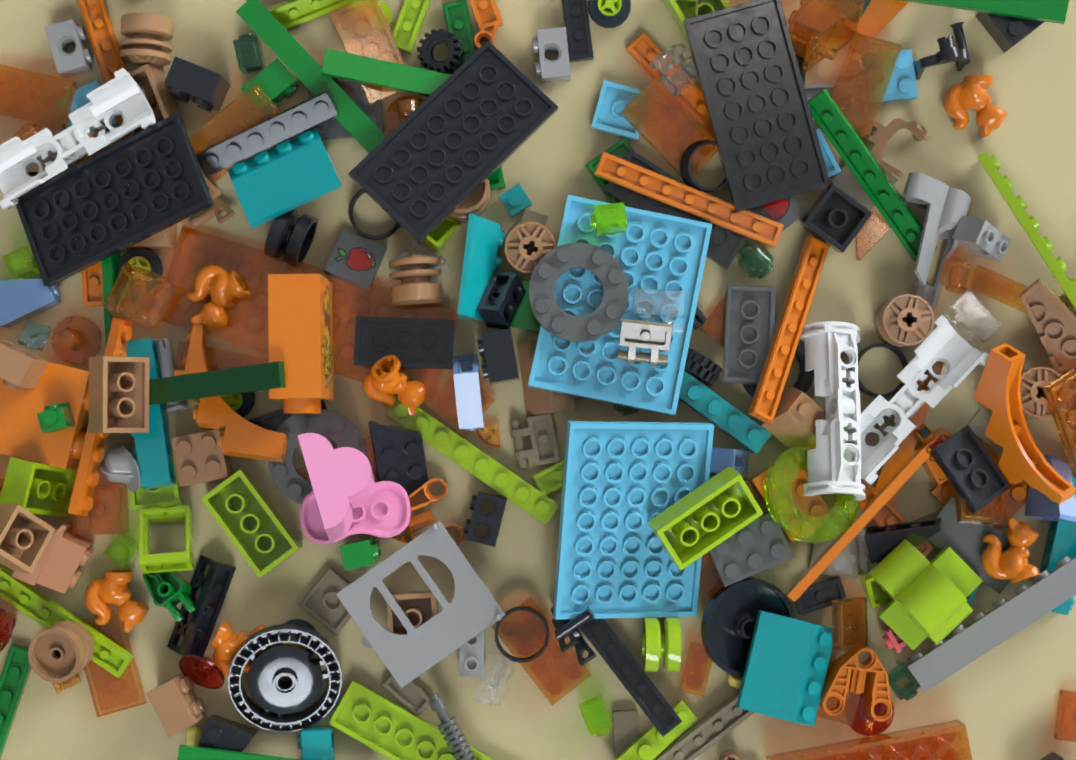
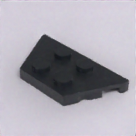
[368,421,428,496]

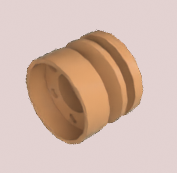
[119,13,174,66]
[504,220,556,273]
[389,255,443,305]
[874,294,935,348]
[1020,366,1068,419]

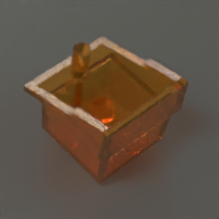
[788,0,865,73]

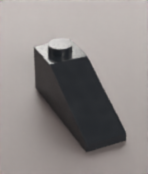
[865,518,942,564]

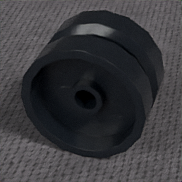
[264,209,318,268]

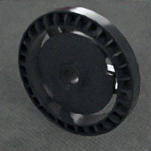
[228,624,342,733]

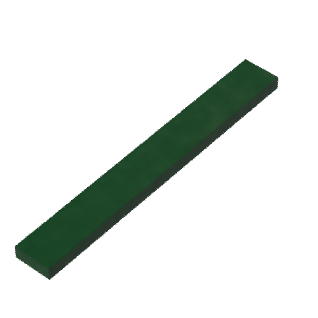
[149,361,286,406]

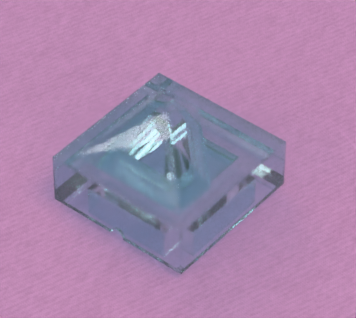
[18,320,52,351]

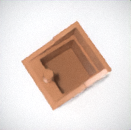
[12,518,93,594]

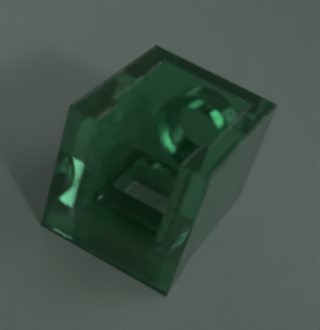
[887,659,921,701]

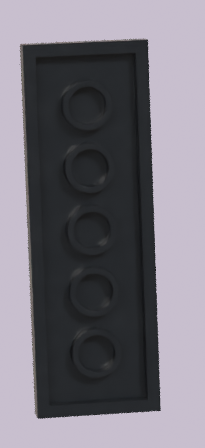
[604,149,747,270]

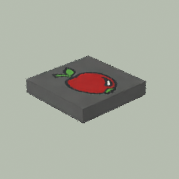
[746,196,806,231]
[324,229,387,290]

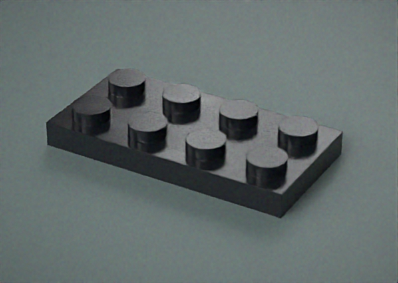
[354,316,455,370]

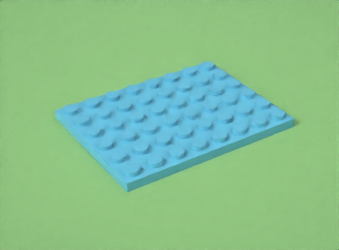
[528,195,712,416]
[553,421,714,620]

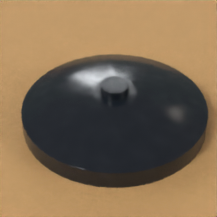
[701,578,795,677]

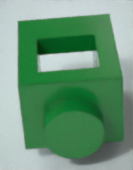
[37,402,75,433]

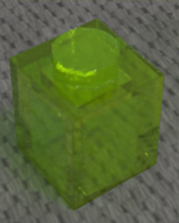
[589,202,627,236]
[2,246,39,279]
[103,533,139,569]
[579,695,613,737]

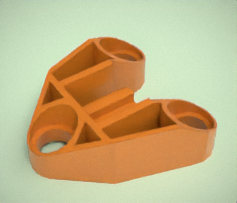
[392,478,464,545]
[819,645,892,721]

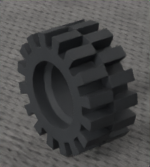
[417,29,465,74]
[684,348,722,386]

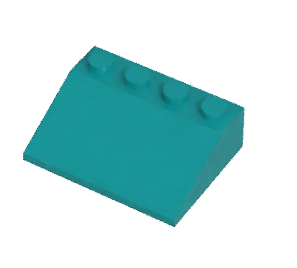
[228,128,342,229]
[457,214,505,322]
[736,610,837,727]

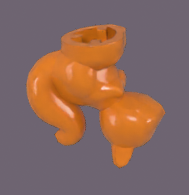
[943,75,1007,138]
[187,265,251,329]
[362,355,426,416]
[981,517,1040,584]
[84,569,150,633]
[210,620,274,677]

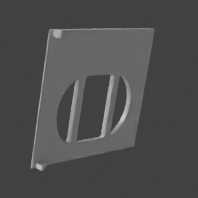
[336,521,505,688]

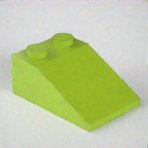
[0,457,78,518]

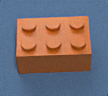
[748,453,834,542]

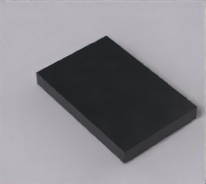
[929,425,1011,514]

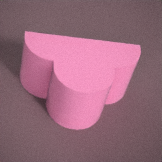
[297,433,375,541]

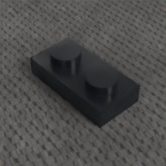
[795,576,848,615]

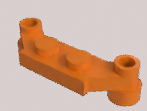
[469,0,503,49]

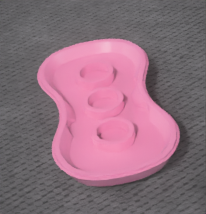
[300,481,411,545]

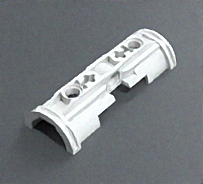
[0,68,156,210]
[843,315,989,485]
[801,321,866,501]

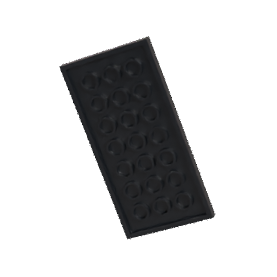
[683,0,831,212]
[348,41,558,245]
[16,113,214,287]

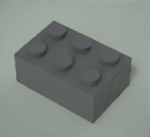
[708,510,793,587]

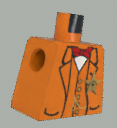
[914,424,952,485]

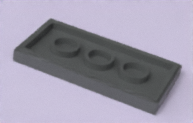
[722,285,776,385]
[927,496,1031,594]

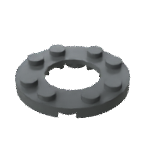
[529,243,629,342]
[268,409,367,504]

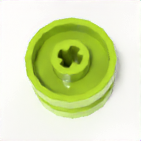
[641,617,681,672]

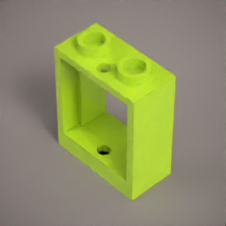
[139,504,193,574]

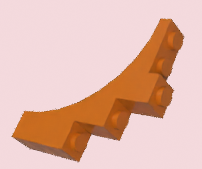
[174,324,288,463]
[973,343,1076,505]

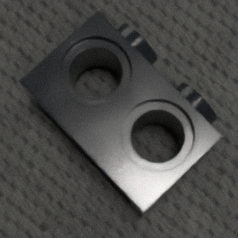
[477,271,526,329]
[463,491,507,547]

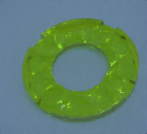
[764,443,859,543]

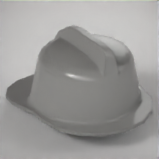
[99,443,140,492]

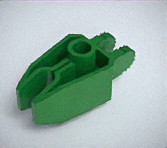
[143,571,196,622]

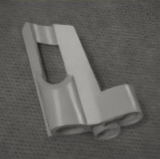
[903,172,971,310]

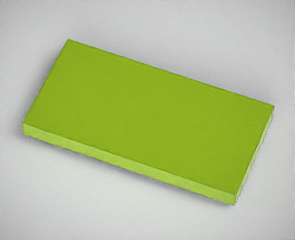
[877,545,983,651]

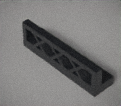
[167,555,236,660]

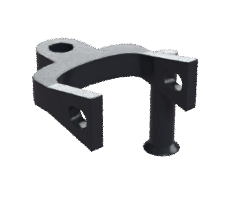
[913,22,970,80]
[551,606,597,666]

